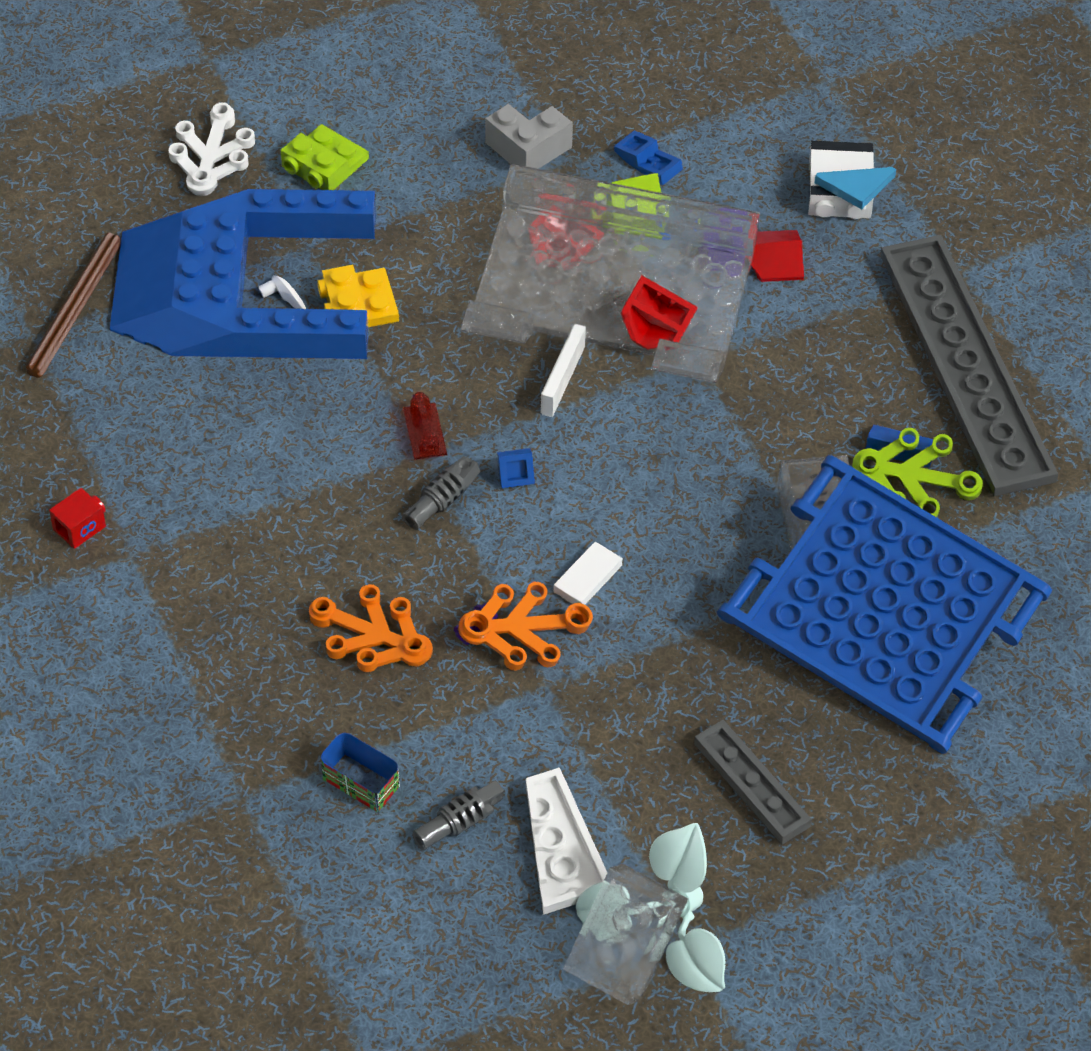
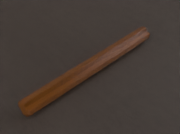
[26,232,121,378]

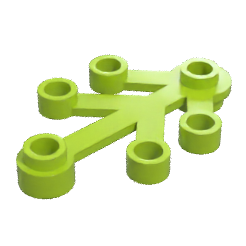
[852,428,983,517]

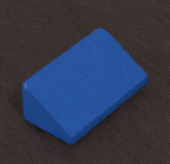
[866,425,938,468]

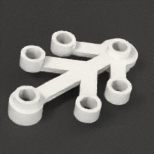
[168,103,255,196]

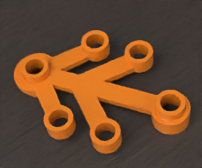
[458,582,593,671]
[309,584,433,672]

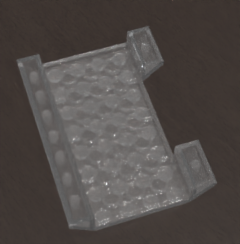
[461,164,760,383]

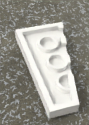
[526,768,611,915]

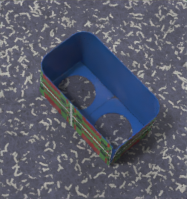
[321,733,400,812]

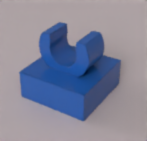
[497,448,535,488]

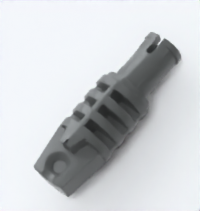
[402,456,480,530]
[412,780,504,851]

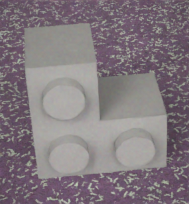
[485,104,573,177]

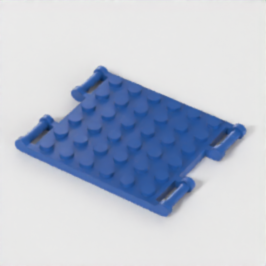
[717,455,1052,754]

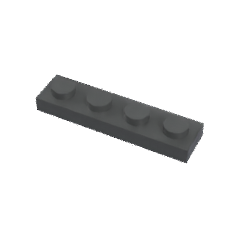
[694,720,812,845]

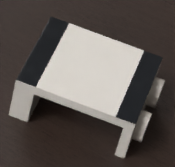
[808,140,874,219]

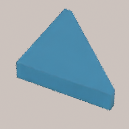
[814,167,896,210]

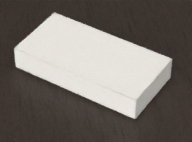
[553,542,623,605]

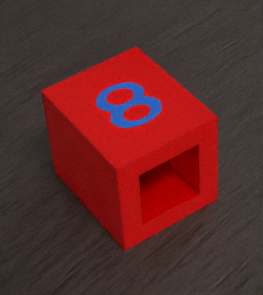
[49,488,106,549]

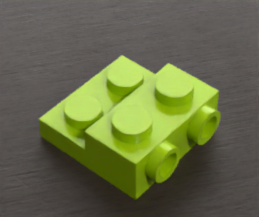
[281,124,369,190]

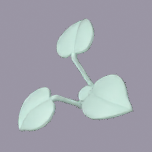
[576,823,725,992]

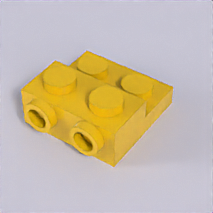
[317,265,399,327]

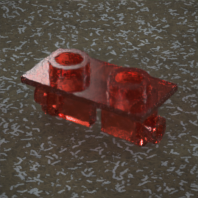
[403,392,447,460]

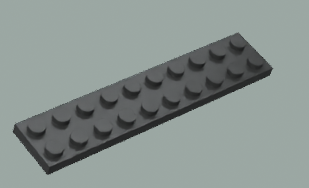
[880,235,1058,496]

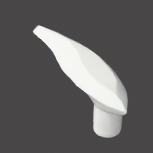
[258,275,306,309]

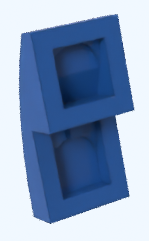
[614,130,683,186]

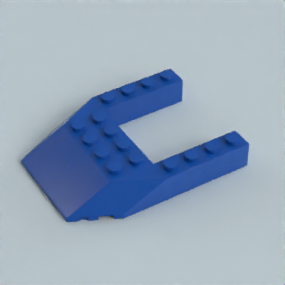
[110,189,376,359]

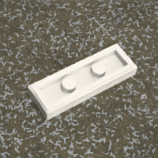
[541,324,586,417]

